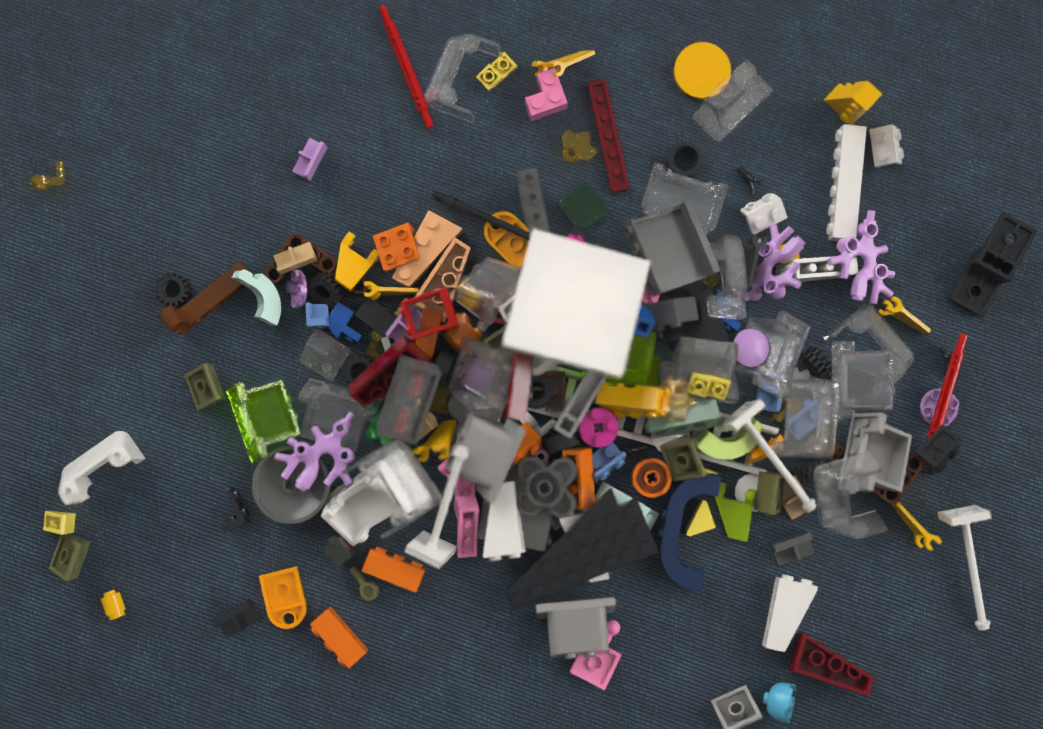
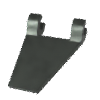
[740,234,768,288]

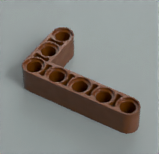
[265,234,369,296]
[157,262,254,335]
[816,439,924,503]

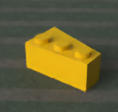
[824,81,882,125]
[595,382,670,419]

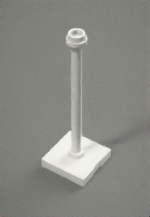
[718,399,817,512]
[405,446,468,569]
[938,505,991,630]

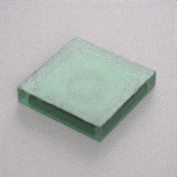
[557,181,610,230]

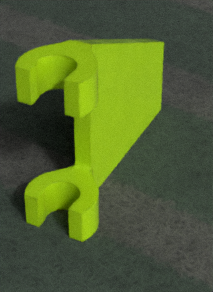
[715,483,756,542]

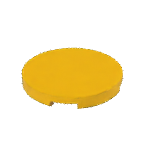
[674,42,731,100]

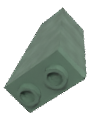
[645,397,722,439]

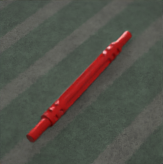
[379,5,434,129]
[923,333,968,465]

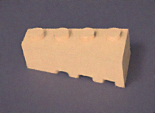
[392,211,463,288]
[415,237,471,323]

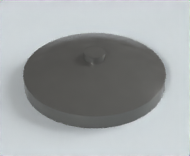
[252,446,331,524]

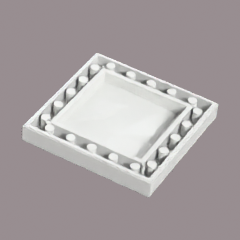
[502,229,650,379]

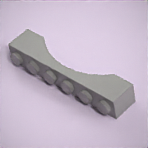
[554,334,633,439]

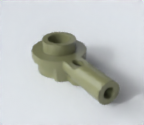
[349,566,379,601]

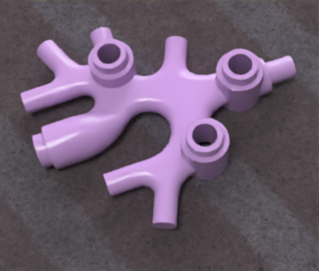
[827,210,895,304]
[734,224,806,306]
[275,411,356,492]

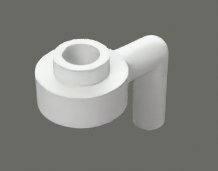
[520,411,556,437]

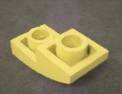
[476,52,518,91]
[687,373,731,401]

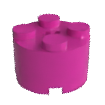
[578,408,618,447]

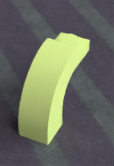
[693,417,763,460]

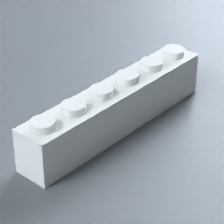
[827,124,867,241]

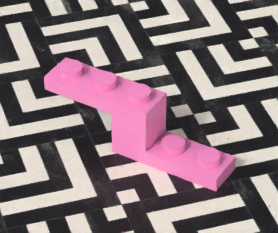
[454,476,479,558]

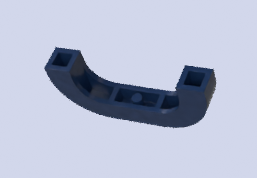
[658,473,722,592]

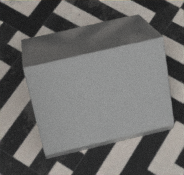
[711,685,763,729]

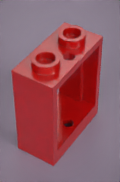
[399,287,459,340]

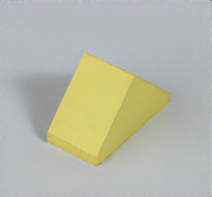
[684,499,716,536]
[43,511,76,534]

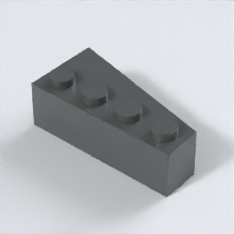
[643,297,699,331]

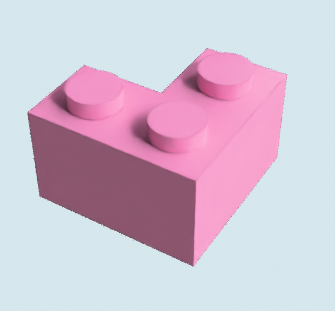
[525,68,568,121]

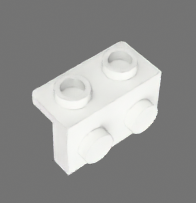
[870,125,904,168]
[740,193,788,234]

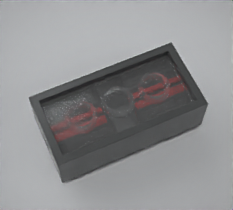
[376,355,442,444]

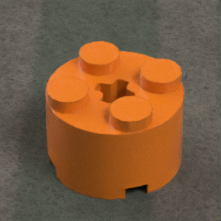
[441,312,483,357]
[631,458,672,498]

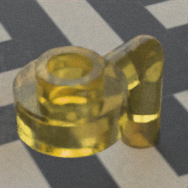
[30,162,65,190]
[366,330,384,360]

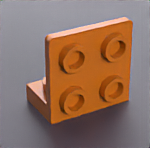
[373,223,420,271]

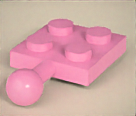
[569,620,622,690]

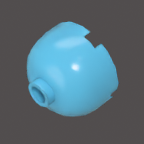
[763,682,796,724]

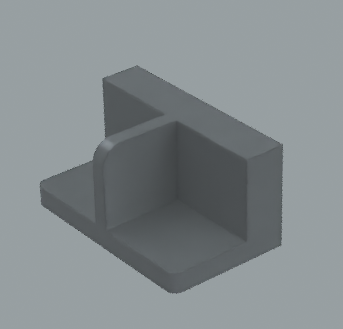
[770,531,814,565]

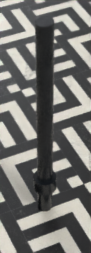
[432,190,530,241]

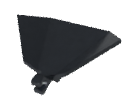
[650,281,729,364]

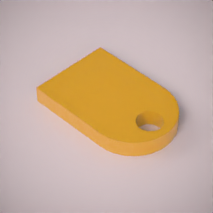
[484,211,530,271]
[259,566,307,629]

